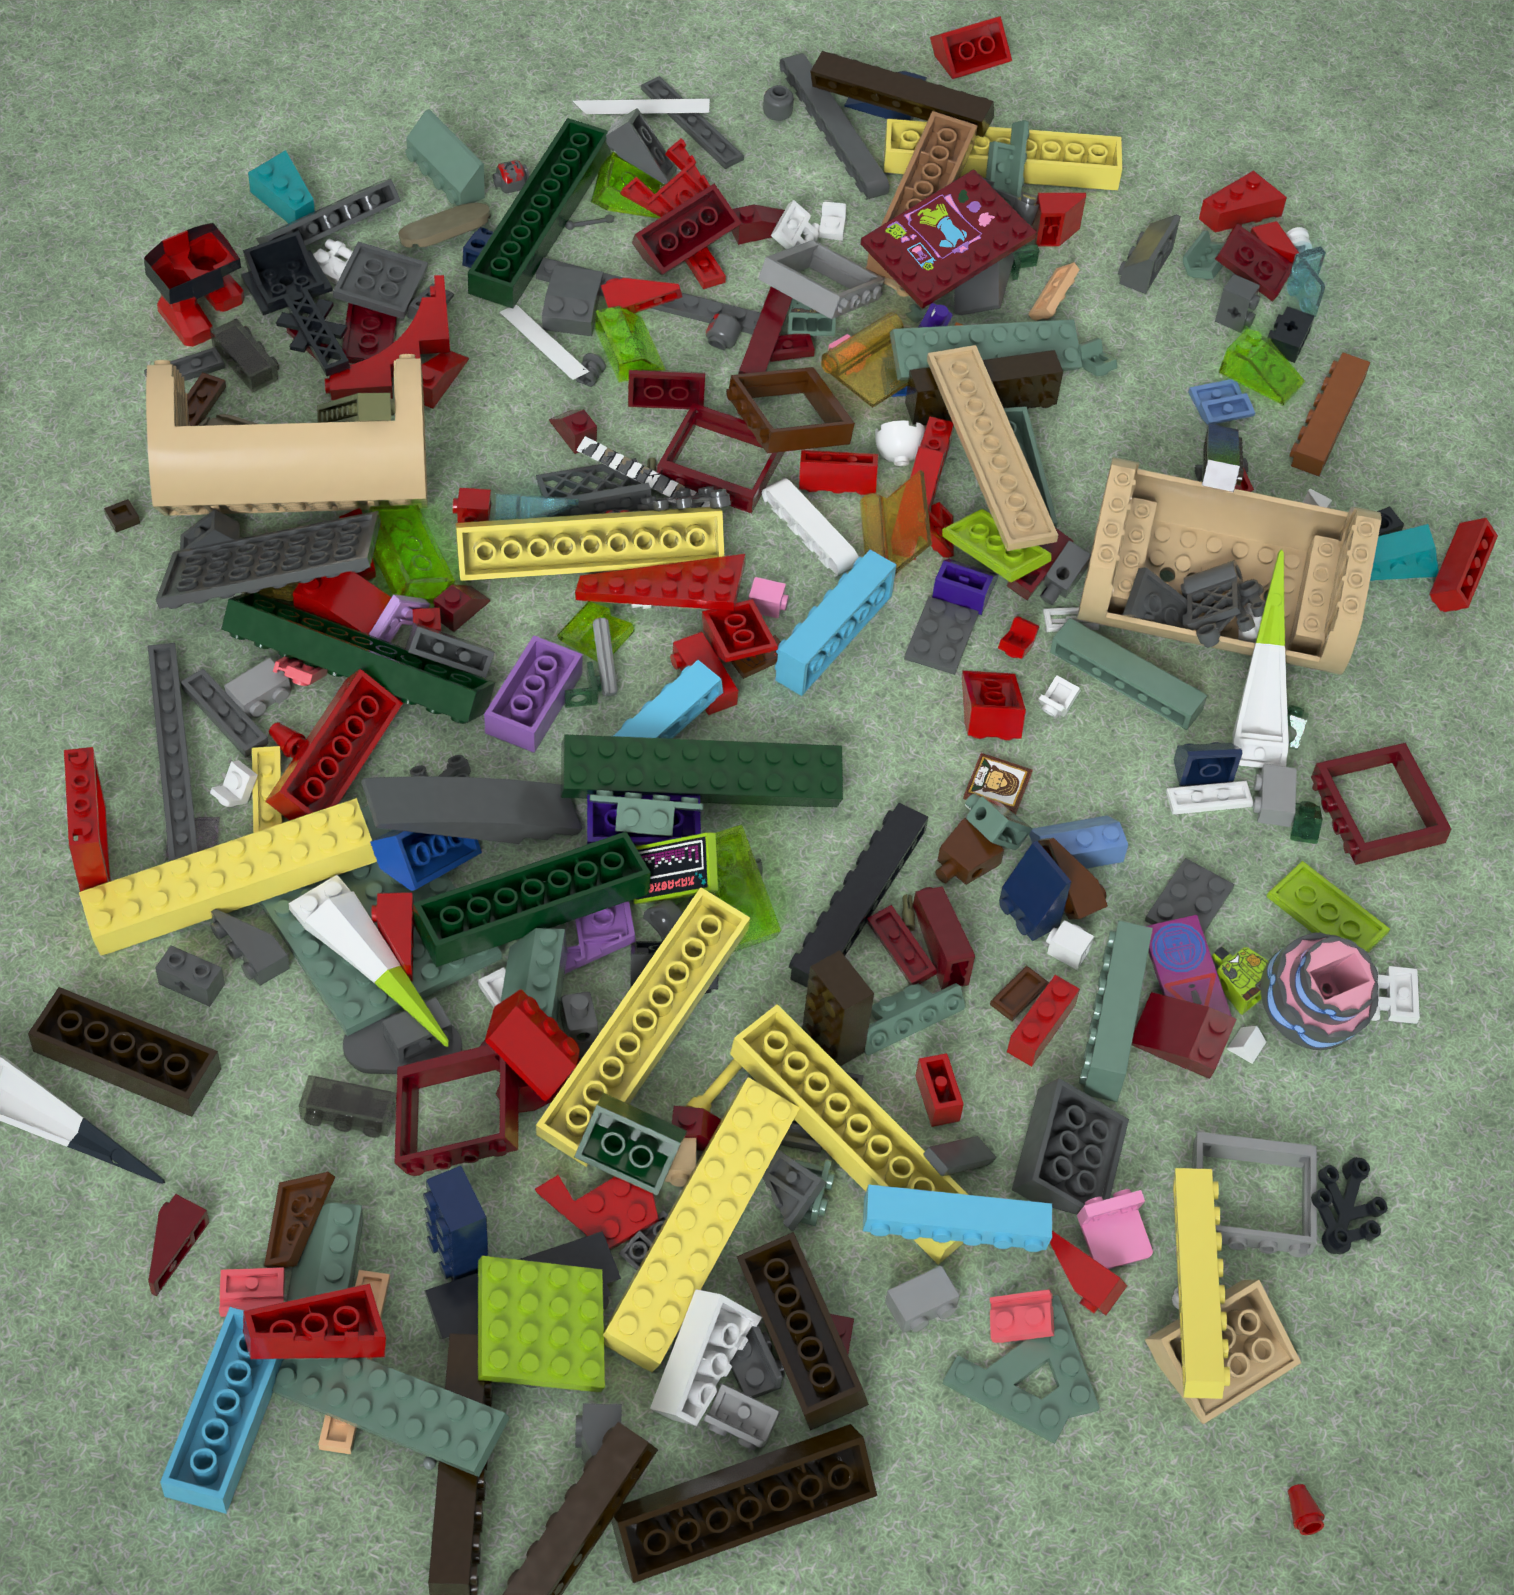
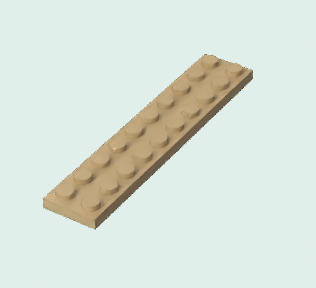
[927,345,1058,551]

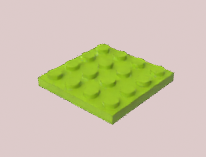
[478,1256,605,1393]

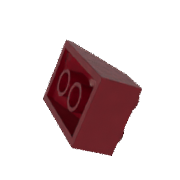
[1131,992,1237,1079]

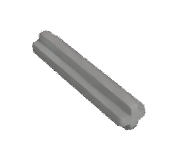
[593,618,618,696]

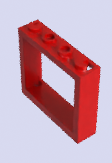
[64,747,111,892]

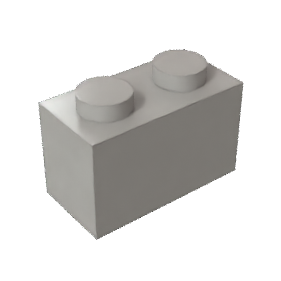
[224,658,291,718]
[1253,764,1297,827]
[885,1266,960,1333]

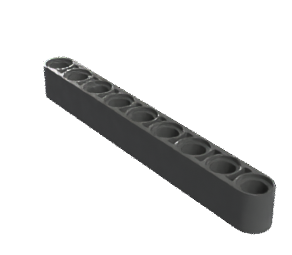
[779,53,889,200]

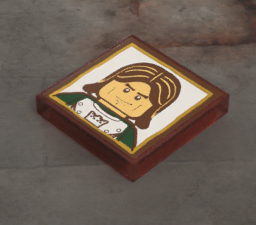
[963,753,1033,815]

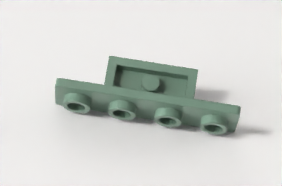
[986,120,1029,204]
[589,790,704,836]
[864,983,965,1056]

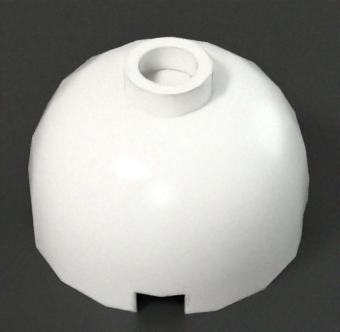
[875,421,925,466]

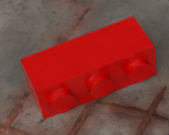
[799,450,878,495]
[670,632,738,715]
[1007,975,1080,1067]

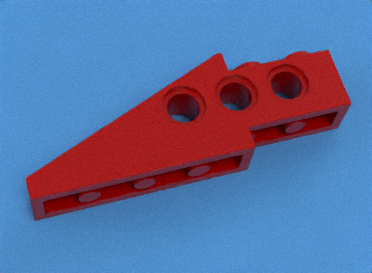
[890,417,954,560]

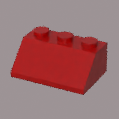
[930,16,1012,79]
[484,989,580,1101]

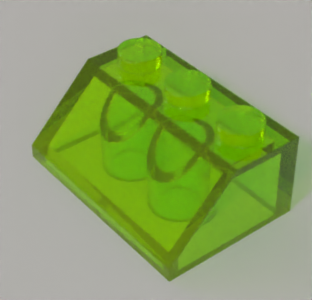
[595,306,666,383]

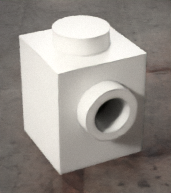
[1046,920,1094,970]

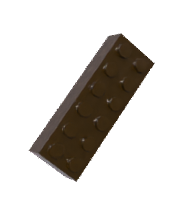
[905,350,1063,425]
[28,987,221,1117]
[737,1232,869,1431]

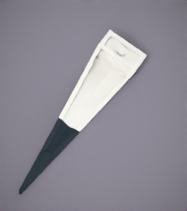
[0,1055,165,1184]

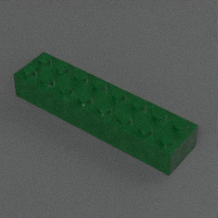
[413,832,651,967]

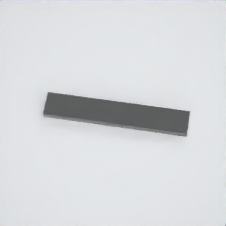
[641,76,744,169]

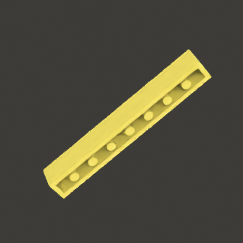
[1173,1168,1230,1399]

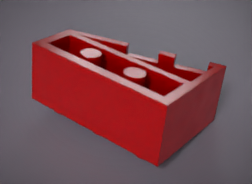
[1199,170,1287,233]

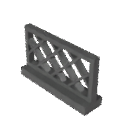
[536,458,651,517]

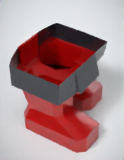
[144,223,245,347]

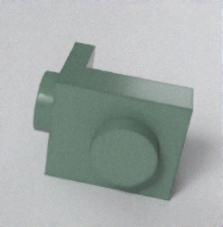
[1078,338,1117,376]

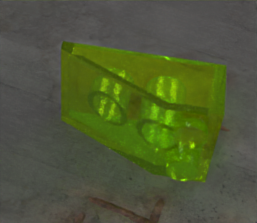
[591,151,666,219]
[1219,328,1305,406]

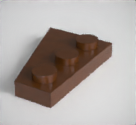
[264,1172,335,1268]

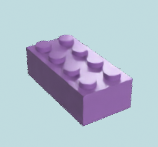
[484,635,583,753]

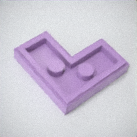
[369,595,430,643]

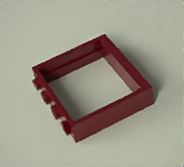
[657,403,785,514]
[1311,742,1452,865]
[394,1045,519,1176]

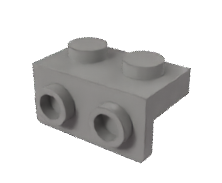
[704,1384,781,1450]

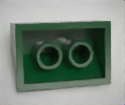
[574,1093,687,1196]

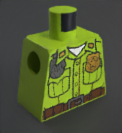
[1212,946,1268,1015]

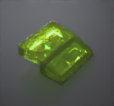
[557,601,635,662]

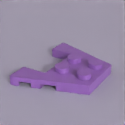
[565,901,636,974]

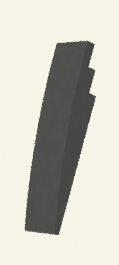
[361,776,582,844]

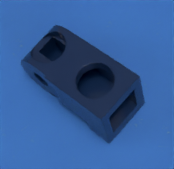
[462,227,493,268]

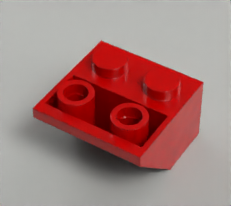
[1032,193,1086,246]

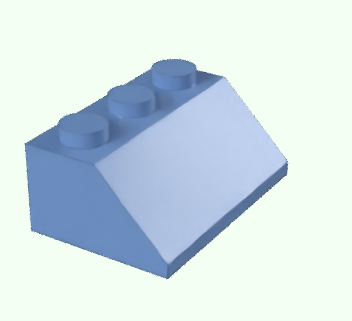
[1029,815,1128,869]

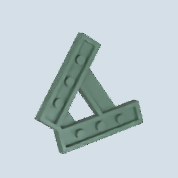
[942,1295,1100,1444]

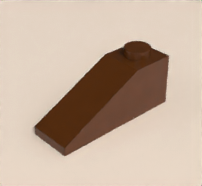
[1038,838,1108,920]

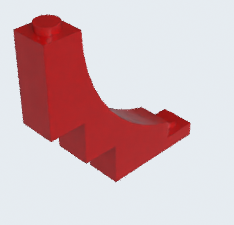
[325,275,450,401]

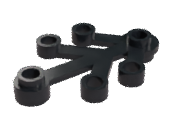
[1311,1157,1388,1255]

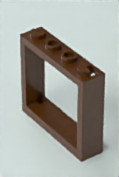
[726,367,855,454]

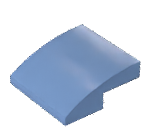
[1188,378,1255,425]

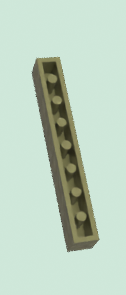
[317,393,395,423]

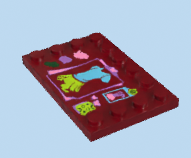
[860,169,1037,309]

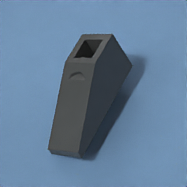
[210,909,290,986]

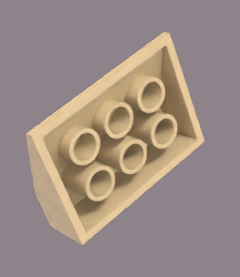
[1145,1279,1301,1424]

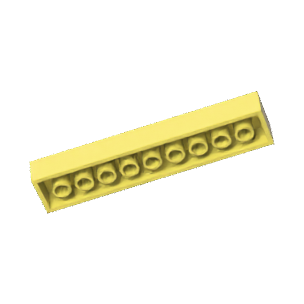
[883,119,1122,191]
[455,507,724,581]
[79,798,377,956]
[536,888,750,1167]
[730,1004,968,1265]
[603,1077,800,1372]

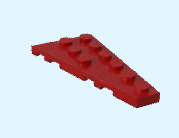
[575,554,746,611]

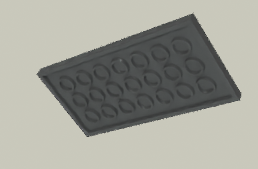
[156,511,381,609]

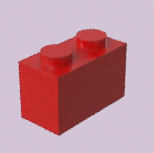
[915,1053,964,1127]

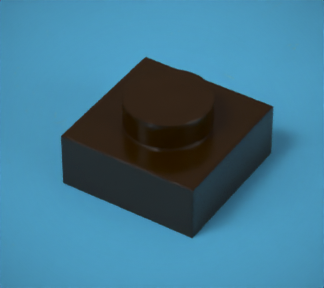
[104,499,140,533]

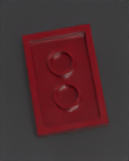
[1215,223,1295,302]

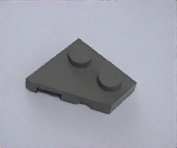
[762,1150,826,1231]

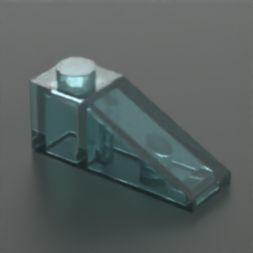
[495,493,579,521]

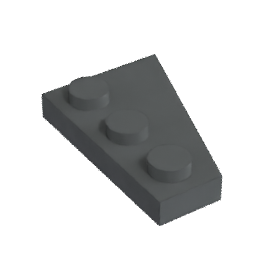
[1123,567,1189,629]

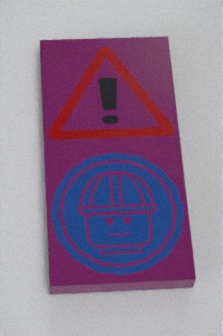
[1146,915,1232,1016]

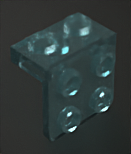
[1286,246,1326,318]

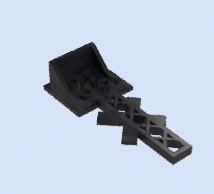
[241,231,350,377]

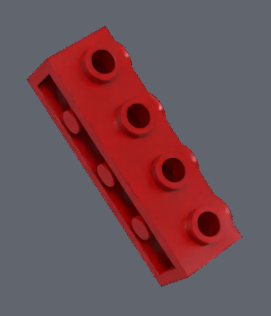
[1429,518,1498,612]

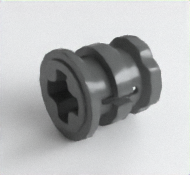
[576,353,606,387]

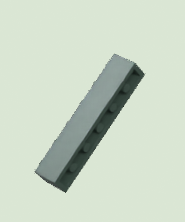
[1050,618,1207,730]

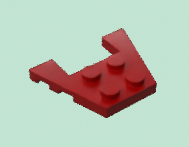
[620,138,710,217]
[535,1175,659,1250]

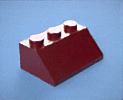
[628,369,706,410]

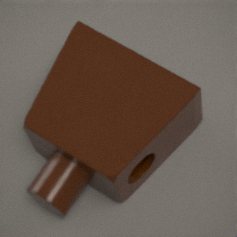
[935,818,1004,885]

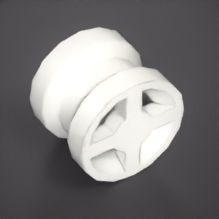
[1286,227,1312,256]

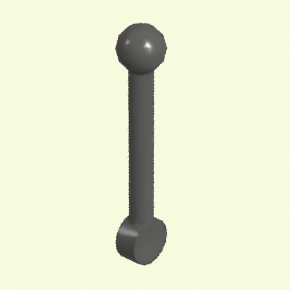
[565,214,614,230]

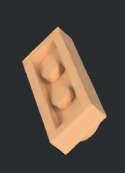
[1028,262,1080,321]

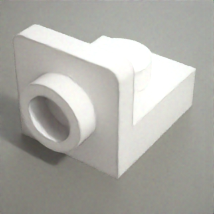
[819,202,846,241]
[210,760,258,807]

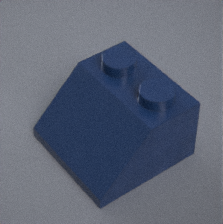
[1174,742,1243,786]

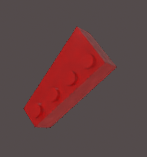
[243,1283,386,1359]

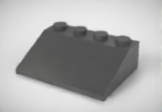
[1012,1078,1129,1215]

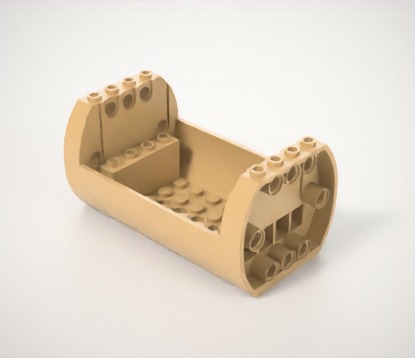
[146,354,428,516]
[1077,457,1381,675]

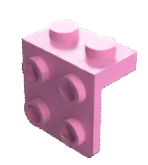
[1077,1189,1153,1269]

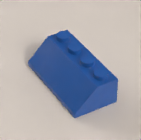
[370,830,482,891]

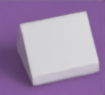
[1227,1026,1266,1064]

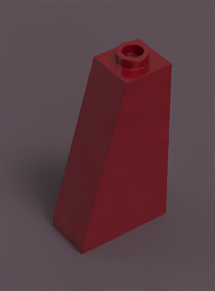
[913,886,975,990]

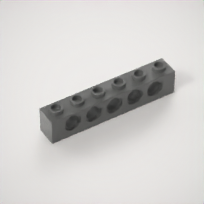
[256,179,401,246]

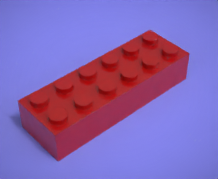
[265,669,403,821]

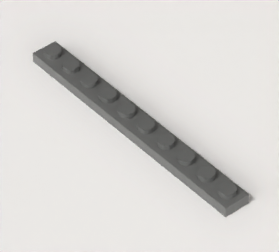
[536,257,760,335]
[148,643,198,861]

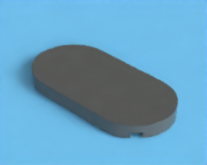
[343,1018,462,1074]

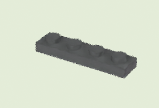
[181,668,268,758]

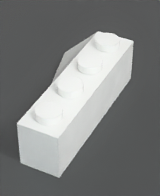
[650,1289,762,1426]

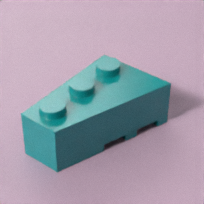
[248,150,315,223]
[1370,524,1439,581]

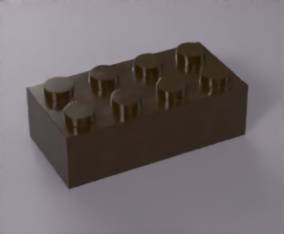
[802,950,874,1066]

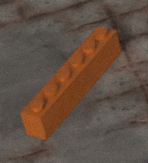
[1289,352,1371,477]

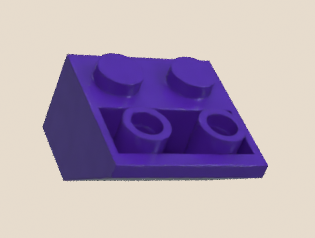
[932,558,999,615]

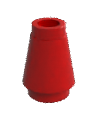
[269,722,306,758]
[1287,1484,1325,1535]

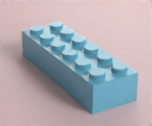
[775,550,896,696]
[160,1307,284,1514]

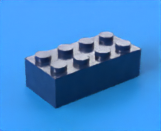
[423,1165,488,1281]

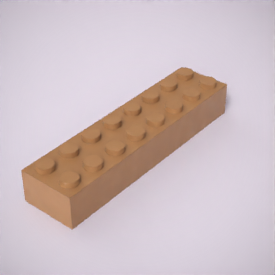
[866,111,977,280]

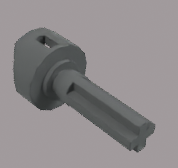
[643,890,720,942]

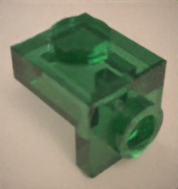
[1010,244,1040,280]
[1290,801,1323,844]

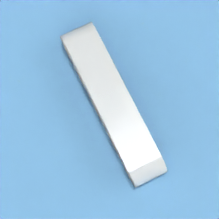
[762,478,858,577]

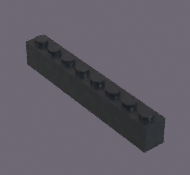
[789,803,928,988]

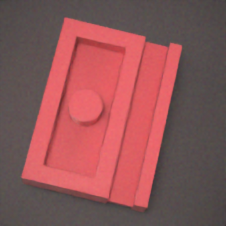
[273,656,327,686]
[219,1267,285,1317]
[989,1289,1054,1343]

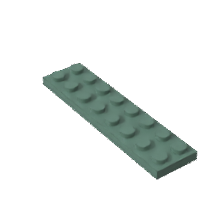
[890,319,1083,381]
[272,1358,510,1477]

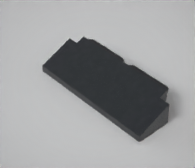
[424,1231,621,1339]

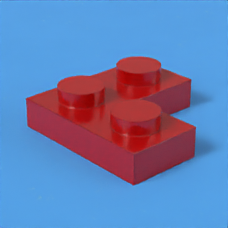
[916,502,954,558]

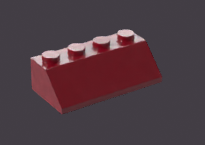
[632,183,742,275]

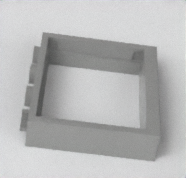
[758,240,885,319]
[1192,1132,1317,1257]

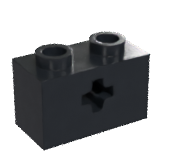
[1266,306,1315,363]

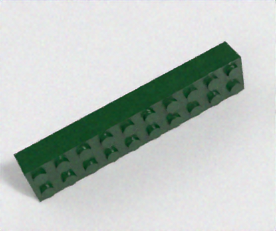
[467,118,611,309]
[221,592,496,724]
[561,734,843,807]

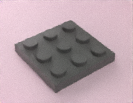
[333,241,428,319]

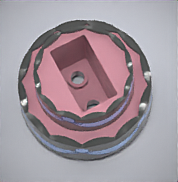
[1260,933,1379,1050]

